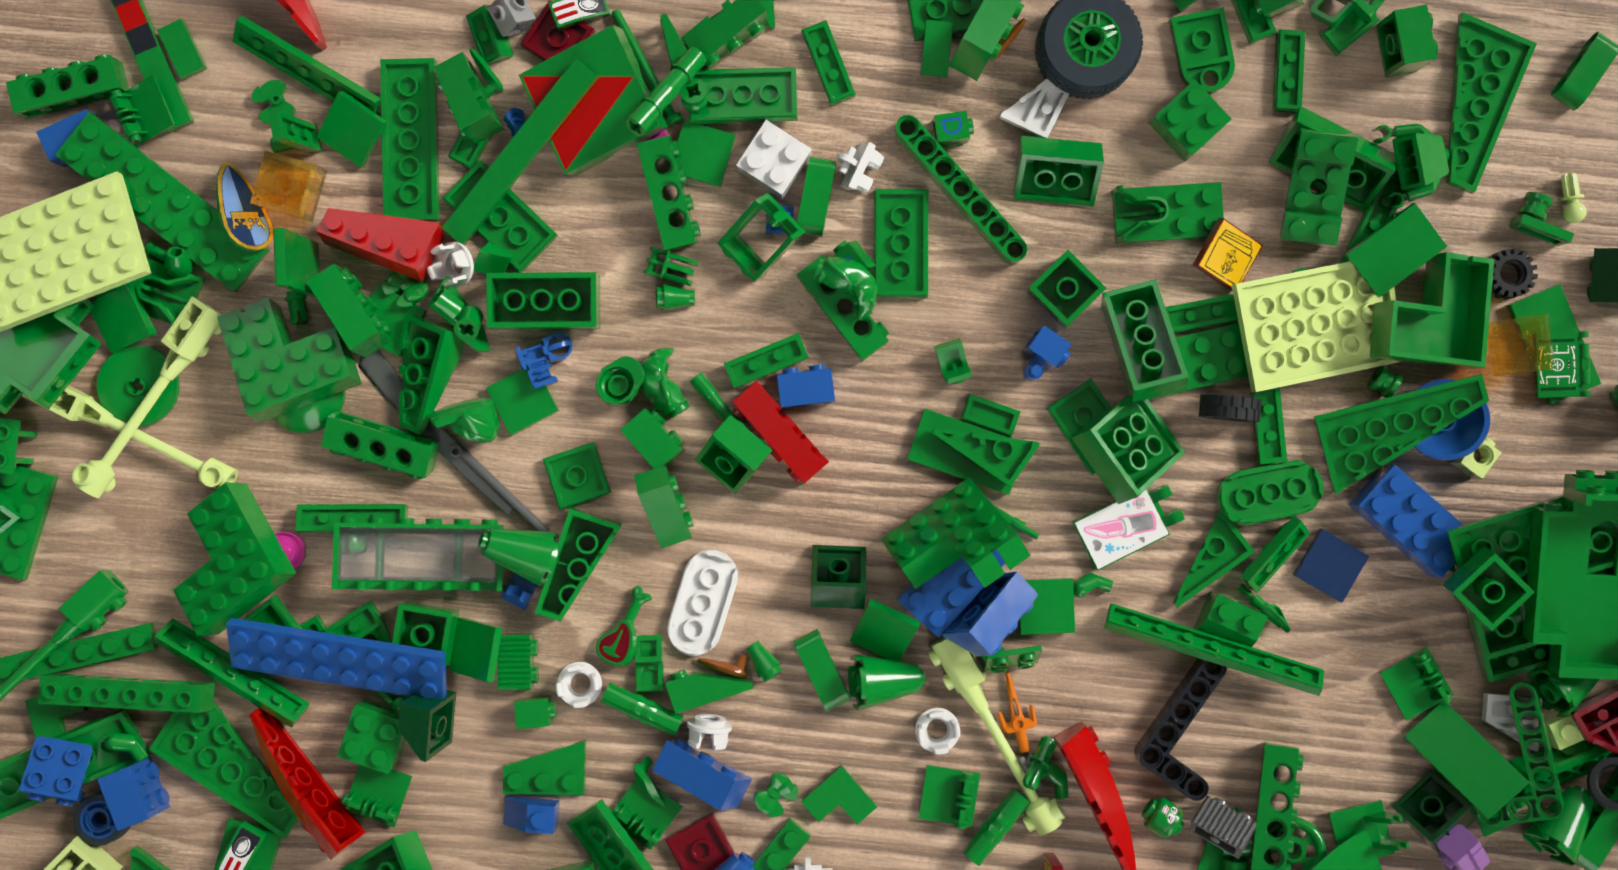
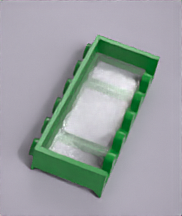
[332,517,504,591]

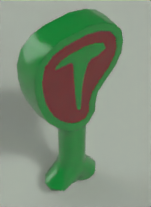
[595,586,652,667]

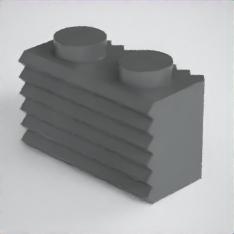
[1189,796,1257,859]

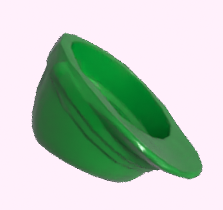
[595,356,645,405]

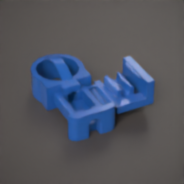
[515,333,573,390]

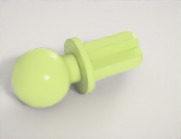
[1561,173,1587,223]

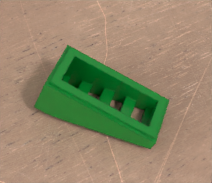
[660,13,687,66]

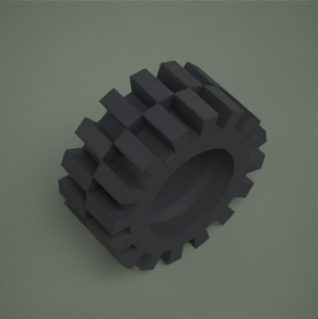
[1488,248,1538,299]

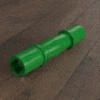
[626,47,706,136]

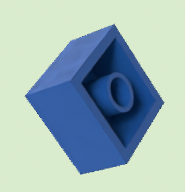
[97,757,170,831]

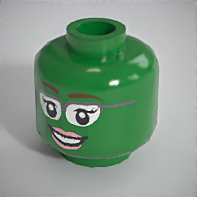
[1141,797,1184,839]

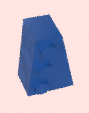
[652,738,753,811]

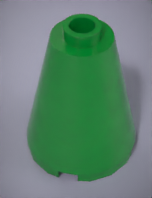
[478,528,559,586]
[848,655,925,710]
[1527,665,1600,717]
[1522,786,1594,866]

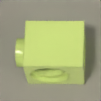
[1450,437,1502,479]

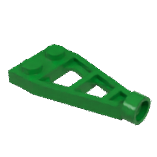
[324,600,410,713]

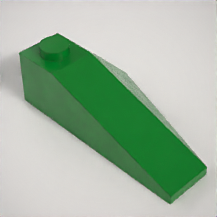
[399,314,465,435]

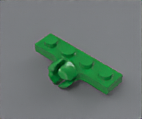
[295,504,408,555]

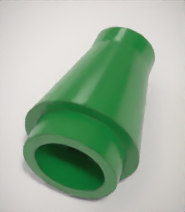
[656,284,695,311]
[746,640,782,682]

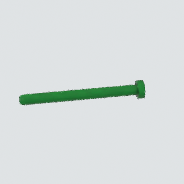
[611,9,683,128]

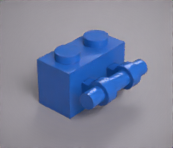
[1021,325,1071,381]

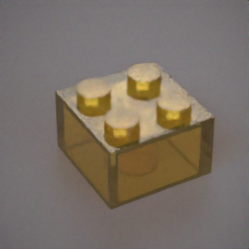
[250,151,327,223]
[1488,313,1555,377]

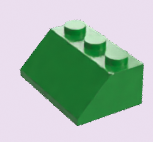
[1014,136,1104,206]

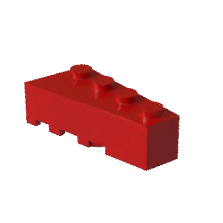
[316,208,445,282]
[733,381,829,484]

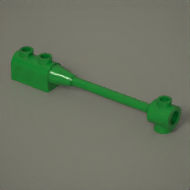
[0,570,128,701]

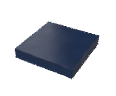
[1293,528,1369,603]

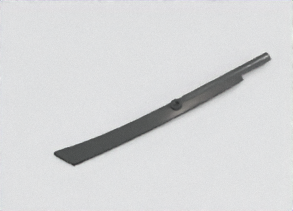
[358,350,550,532]

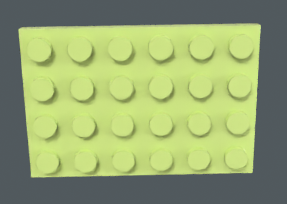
[0,172,151,332]
[1232,262,1403,392]

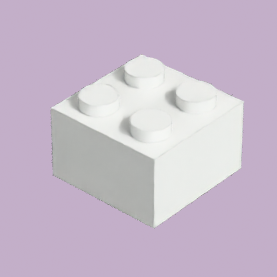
[736,120,812,200]

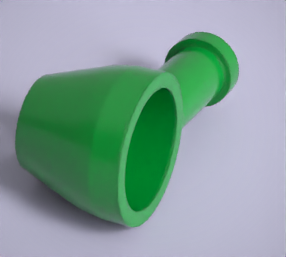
[145,241,193,277]

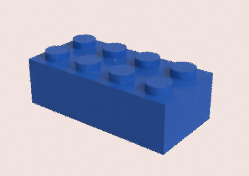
[1348,465,1463,578]
[896,549,1005,638]

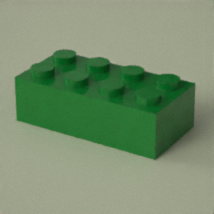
[486,272,601,330]
[1101,279,1189,403]

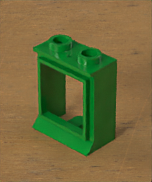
[717,193,805,282]

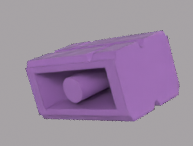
[1436,824,1490,870]

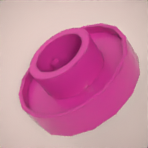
[275,532,306,569]

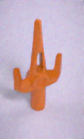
[997,672,1037,753]

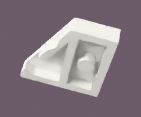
[999,79,1069,138]
[1481,693,1542,751]

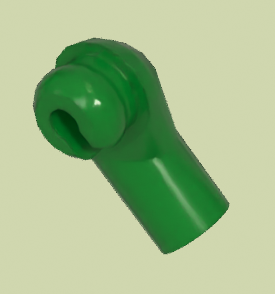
[1073,573,1113,598]
[105,733,148,763]
[1042,762,1069,799]

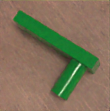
[268,111,322,154]

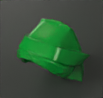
[429,398,500,443]

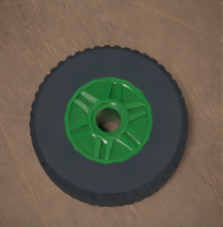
[1035,0,1143,99]

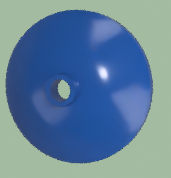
[1414,379,1490,461]

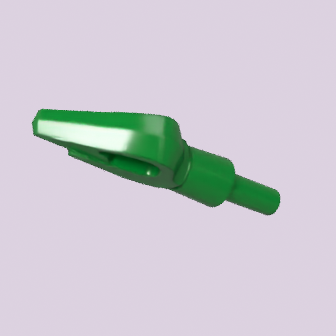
[994,505,1040,540]
[1237,584,1291,633]

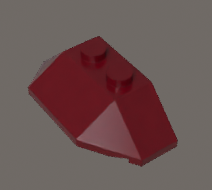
[1570,684,1618,754]

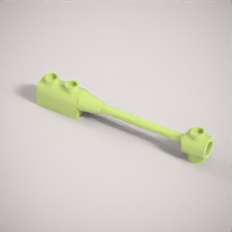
[72,296,222,498]
[22,385,238,490]
[929,636,1066,836]

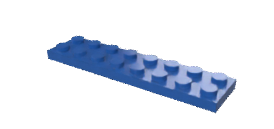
[226,618,447,699]

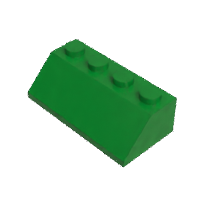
[1269,106,1396,211]

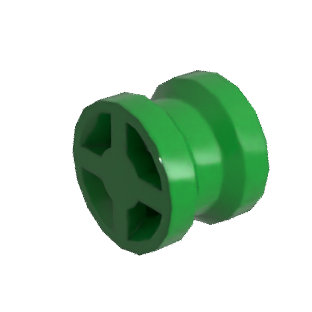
[680,78,708,112]
[1518,192,1553,222]
[1367,366,1403,398]

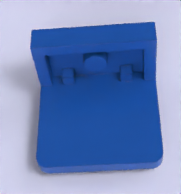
[19,736,93,807]

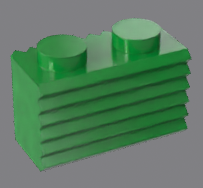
[497,633,539,690]

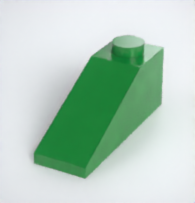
[665,669,754,714]

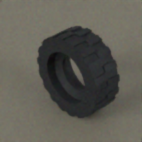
[1198,394,1262,422]

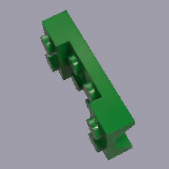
[1280,128,1359,246]

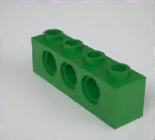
[6,54,129,119]
[637,136,701,251]
[797,254,889,362]
[321,410,440,479]

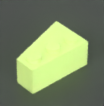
[43,835,123,870]

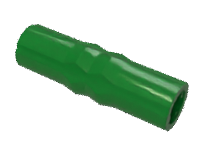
[600,682,684,737]
[962,788,1031,866]

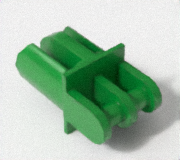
[643,247,699,287]

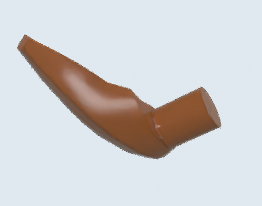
[991,18,1027,61]
[697,654,750,678]

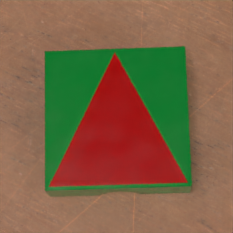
[519,25,668,176]

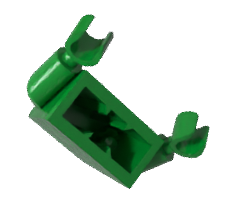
[1372,123,1451,209]

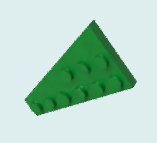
[149,680,299,839]

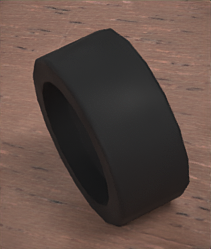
[1586,757,1618,810]

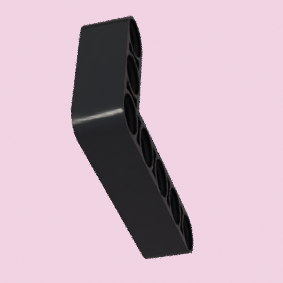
[1134,658,1227,801]

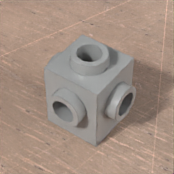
[487,0,536,37]

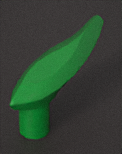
[469,48,503,98]
[634,756,666,806]

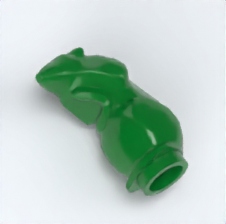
[813,257,878,320]
[641,348,690,418]

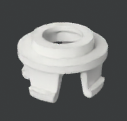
[427,242,474,288]
[556,662,602,708]
[915,708,960,755]
[687,714,732,751]

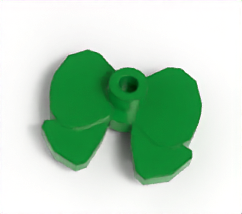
[252,80,296,124]
[382,271,429,309]
[753,772,799,817]

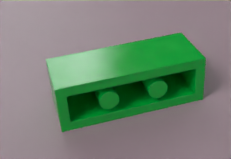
[634,465,694,548]

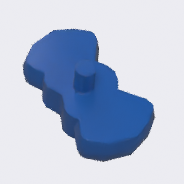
[503,108,526,137]

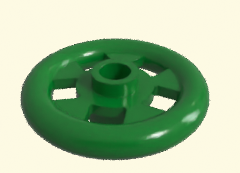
[1264,817,1326,870]

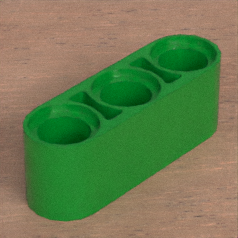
[1551,31,1618,111]
[797,156,836,238]
[793,629,851,712]

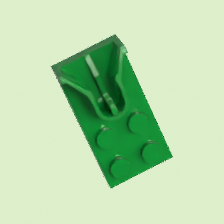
[1112,182,1224,244]
[92,259,205,325]

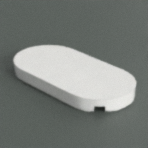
[667,550,738,656]

